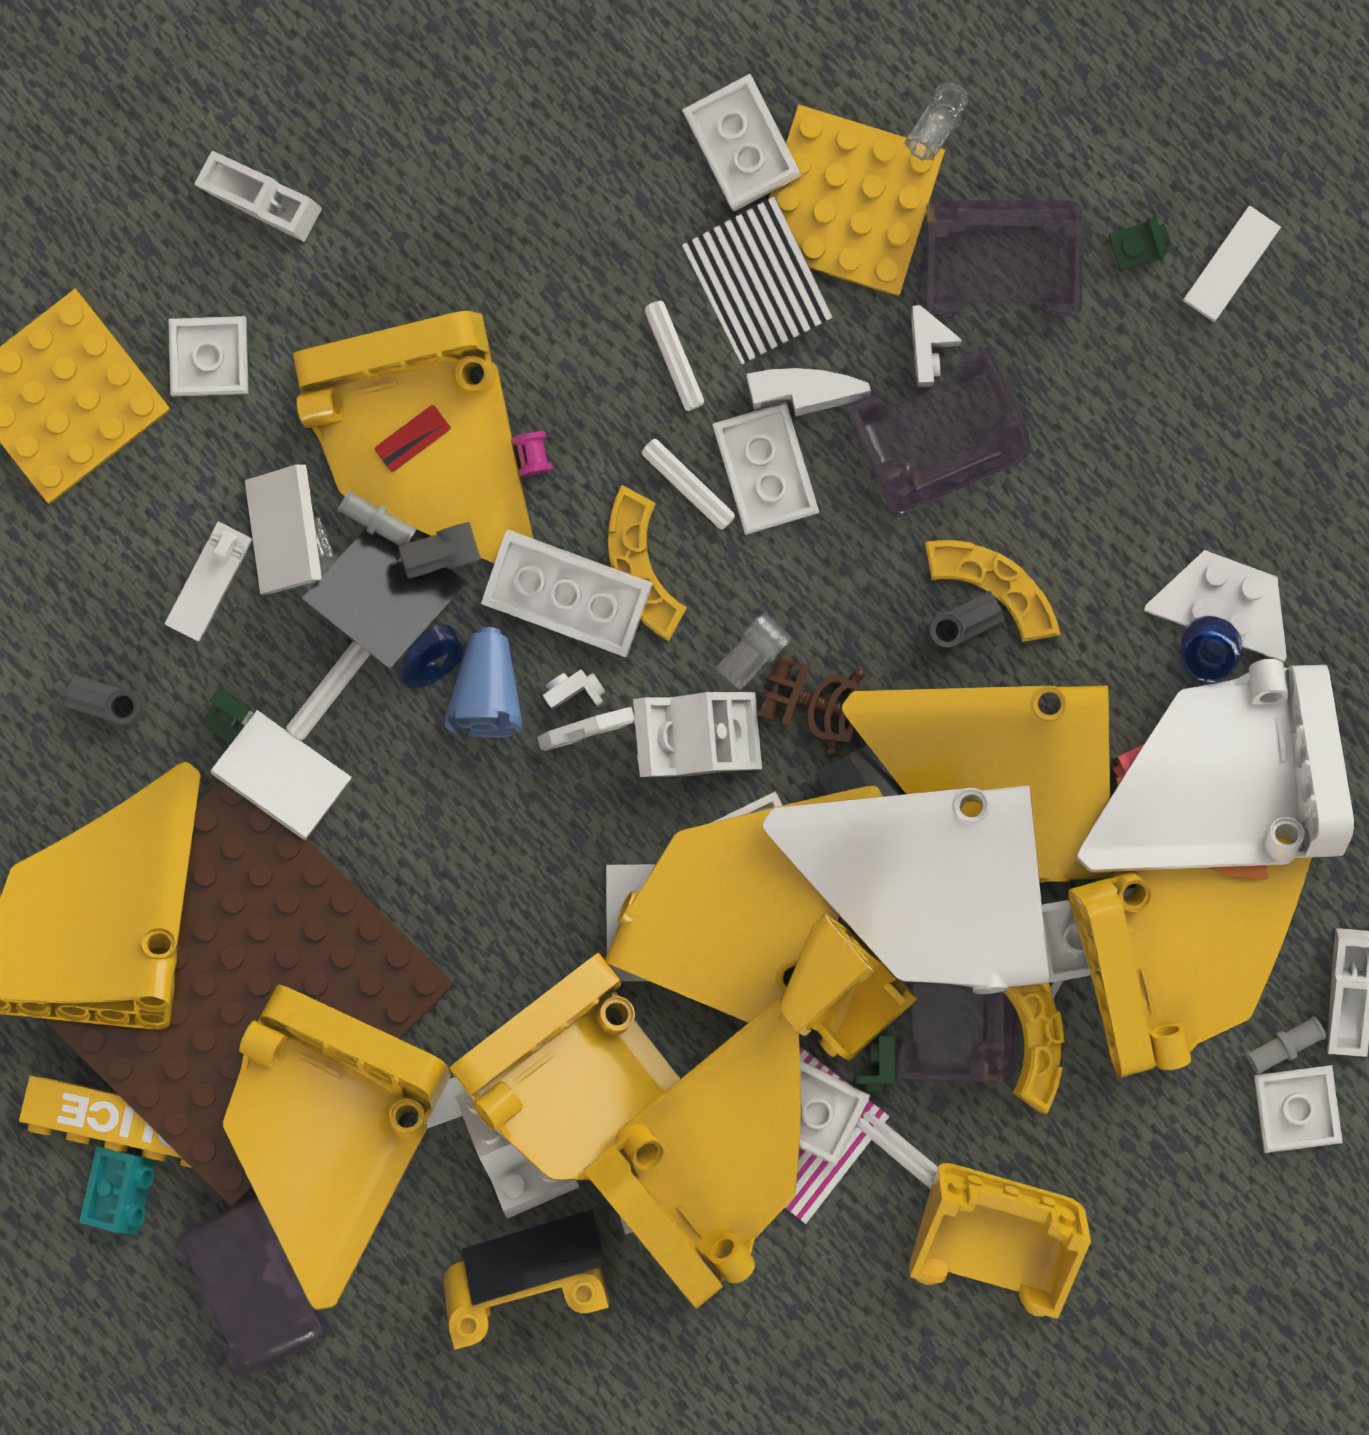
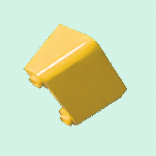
[778,914,918,1061]
[909,1163,1091,1319]
[443,1261,610,1350]

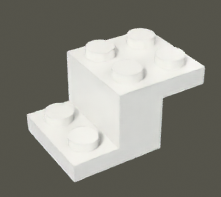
[633,692,762,777]
[455,1091,579,1219]

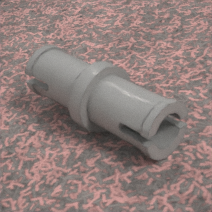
[337,489,416,546]
[1246,1016,1326,1075]

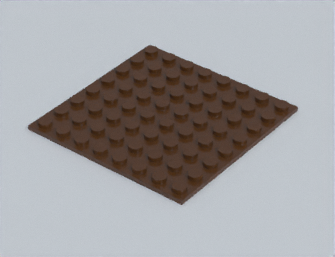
[42,780,454,1207]

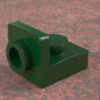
[1108,216,1171,272]
[202,689,254,744]
[855,1036,895,1091]

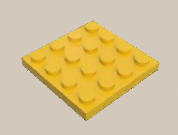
[769,104,945,297]
[0,288,171,505]

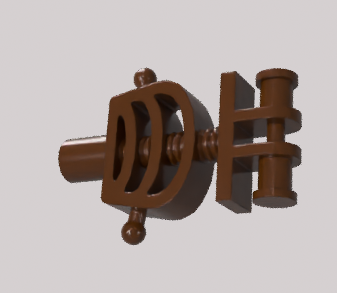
[757,656,867,758]

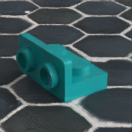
[79,1146,155,1235]

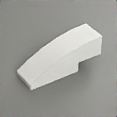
[194,151,322,242]
[746,368,871,416]
[1327,928,1369,1057]

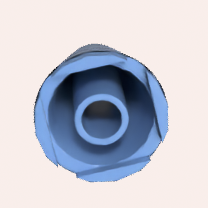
[445,627,522,738]

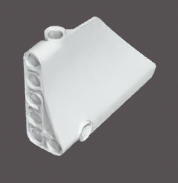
[1077,659,1354,872]
[763,786,1050,994]

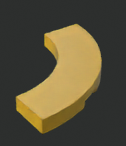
[608,485,687,642]
[925,540,1060,643]
[1003,983,1065,1114]

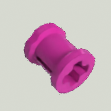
[512,431,553,477]

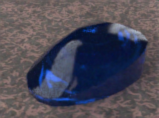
[1180,615,1243,682]
[400,625,464,689]

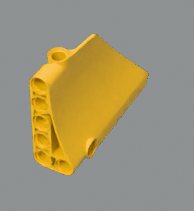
[293,311,533,564]
[842,685,1112,883]
[0,762,201,1030]
[605,786,883,1023]
[1068,837,1312,1078]
[449,952,680,1180]
[223,984,451,1310]
[583,1000,801,1309]

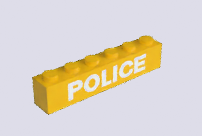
[19,1075,192,1168]

